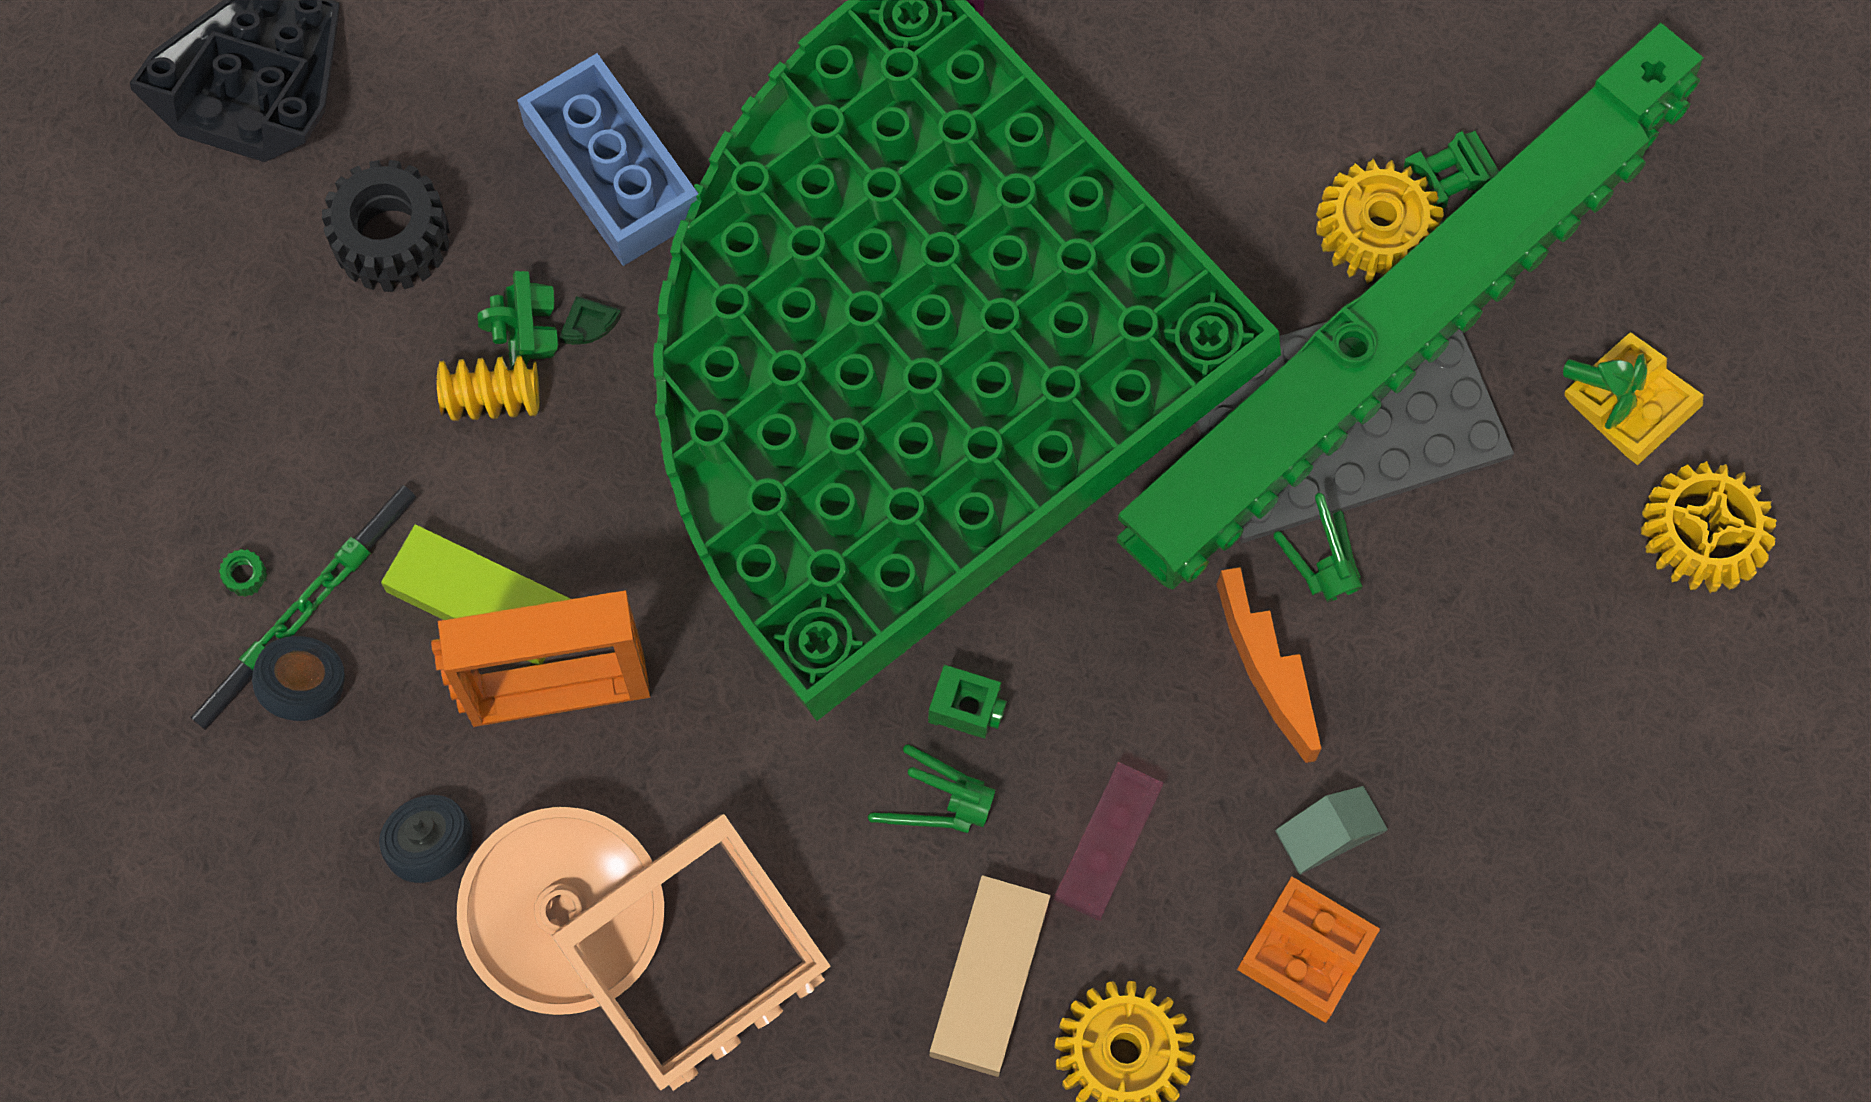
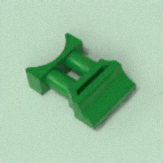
[1404,131,1499,209]

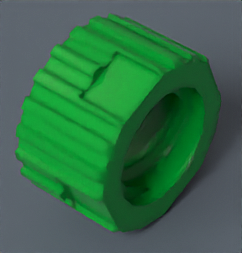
[219,549,267,597]

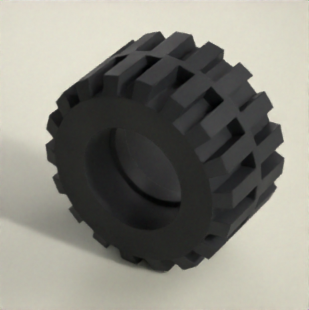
[322,160,450,292]

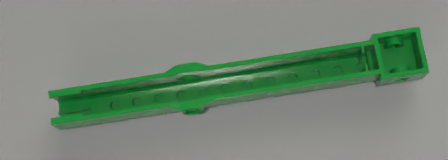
[1117,23,1704,590]

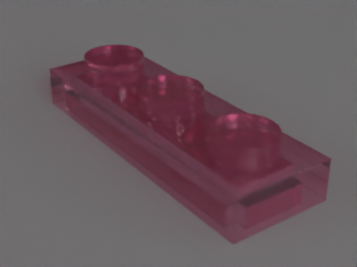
[1054,762,1164,921]

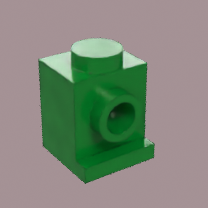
[928,664,1007,739]

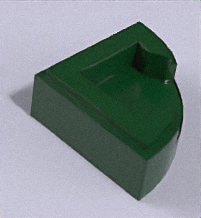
[559,296,622,345]

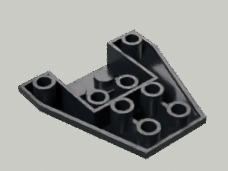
[130,0,340,162]

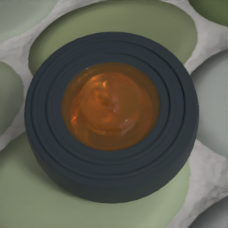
[252,636,345,721]

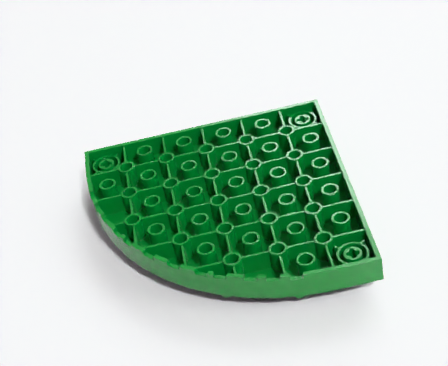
[653,0,1281,721]

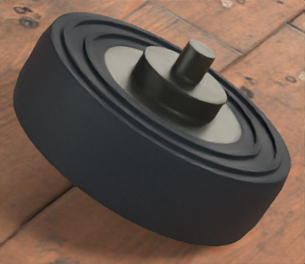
[379,795,473,883]

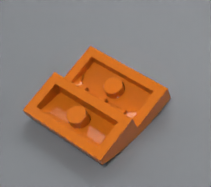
[1237,877,1380,1023]

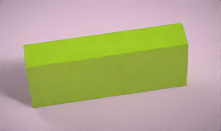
[381,524,570,665]

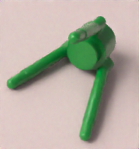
[1273,493,1363,602]
[868,744,996,833]

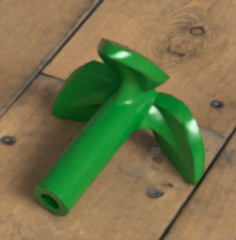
[1563,353,1647,429]

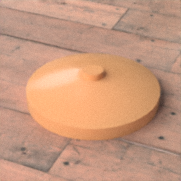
[457,807,664,1015]

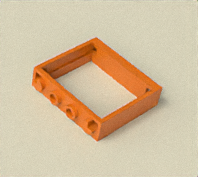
[431,590,650,727]

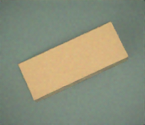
[930,875,1051,1077]

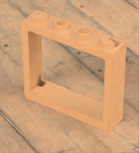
[551,814,831,1091]

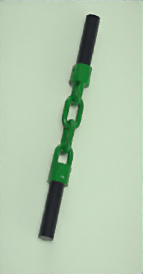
[190,485,417,730]

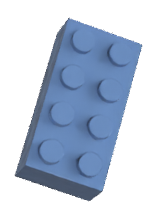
[517,53,698,266]

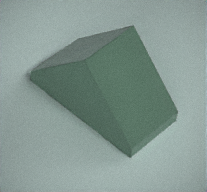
[1275,786,1388,875]

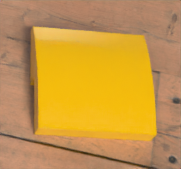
[1565,332,1704,465]

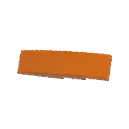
[1217,567,1321,763]

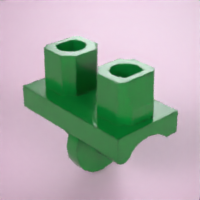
[477,271,558,369]

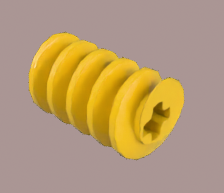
[437,356,539,421]

